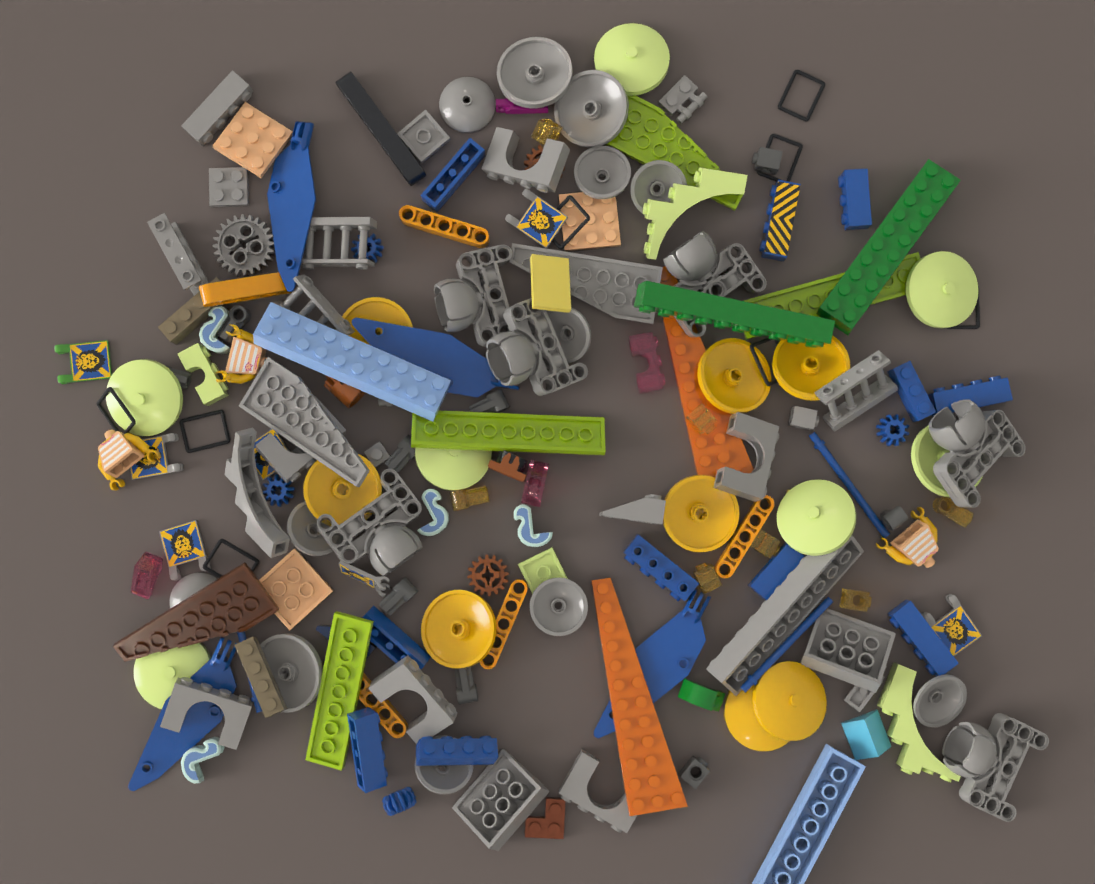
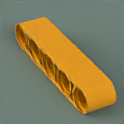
[399,205,490,248]
[199,272,296,307]
[714,495,774,578]
[480,579,528,669]
[358,672,408,738]

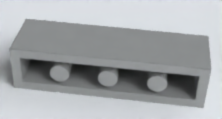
[181,70,253,146]

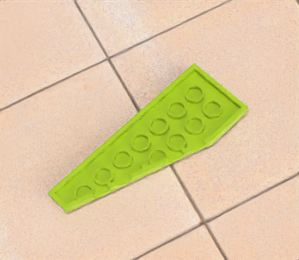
[605,95,743,211]

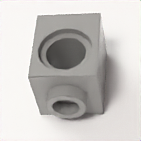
[788,406,819,431]

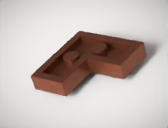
[525,797,565,839]

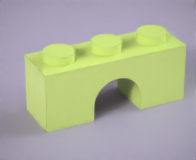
[178,343,229,406]

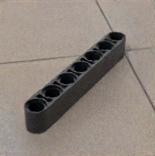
[335,71,427,186]

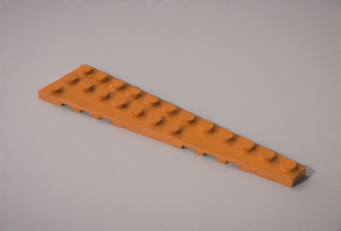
[660,266,753,478]
[591,578,688,816]

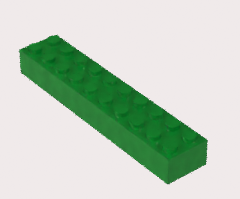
[816,159,961,336]
[634,281,835,348]

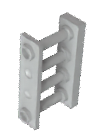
[147,213,210,296]
[301,217,377,270]
[267,274,355,335]
[814,350,898,432]

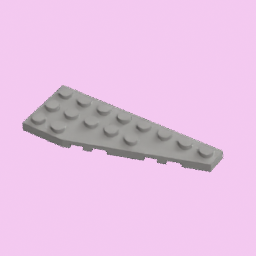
[509,243,663,324]
[239,357,370,487]

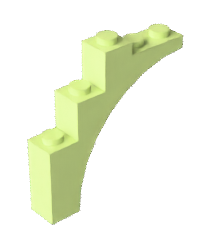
[643,167,748,260]
[877,662,961,782]

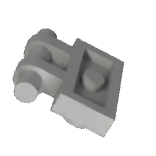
[658,75,707,124]

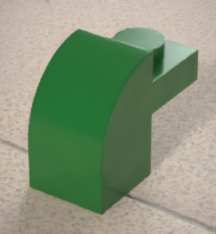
[678,679,725,712]

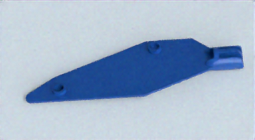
[267,121,316,292]
[352,318,520,397]
[594,589,711,738]
[128,637,237,791]

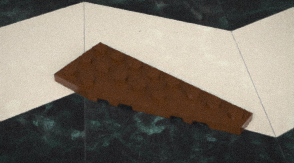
[113,562,279,662]

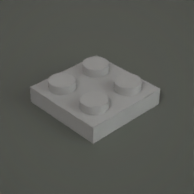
[397,110,451,163]
[209,167,249,207]

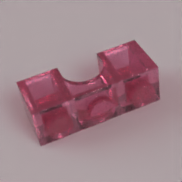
[628,332,665,394]

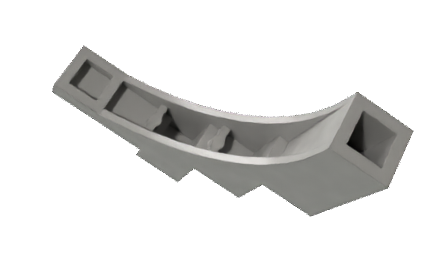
[225,427,290,558]

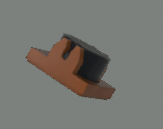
[488,451,528,483]

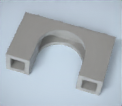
[482,127,570,193]
[255,396,346,483]
[713,412,779,502]
[368,655,457,744]
[160,677,253,750]
[559,749,637,833]

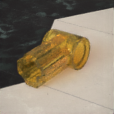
[449,486,490,511]
[933,497,974,528]

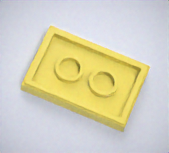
[530,254,571,313]

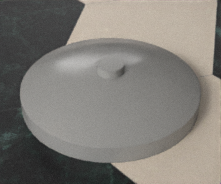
[497,37,573,108]
[554,70,629,148]
[260,633,323,713]

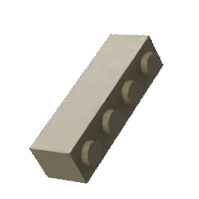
[158,277,224,345]
[234,637,287,718]

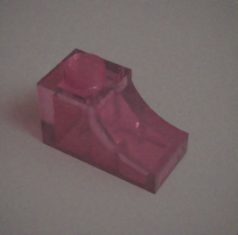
[521,460,549,507]
[130,552,163,600]

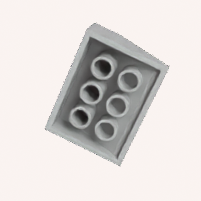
[599,494,666,524]
[801,608,896,693]
[452,749,550,851]

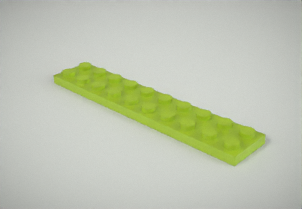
[744,252,920,340]
[411,410,606,455]

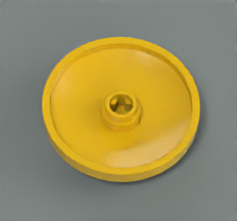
[342,297,413,345]
[772,335,850,401]
[698,338,771,414]
[303,454,382,526]
[663,475,739,552]
[421,590,496,669]
[752,661,827,741]
[724,685,789,751]

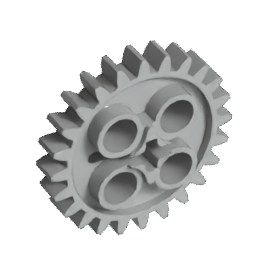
[212,214,275,277]

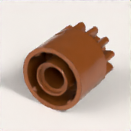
[323,375,366,409]

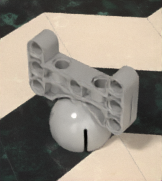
[663,231,767,338]
[434,245,512,347]
[486,298,588,396]
[929,400,1026,508]
[317,469,423,576]
[942,713,1049,822]

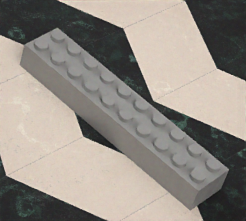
[706,535,864,696]

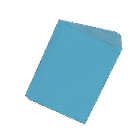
[841,709,892,760]

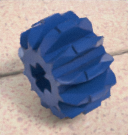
[351,233,384,263]
[876,414,909,446]
[262,474,295,507]
[382,787,416,816]

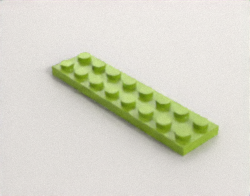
[305,611,374,771]

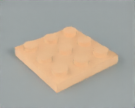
[213,102,293,178]
[559,192,621,252]
[259,548,334,631]

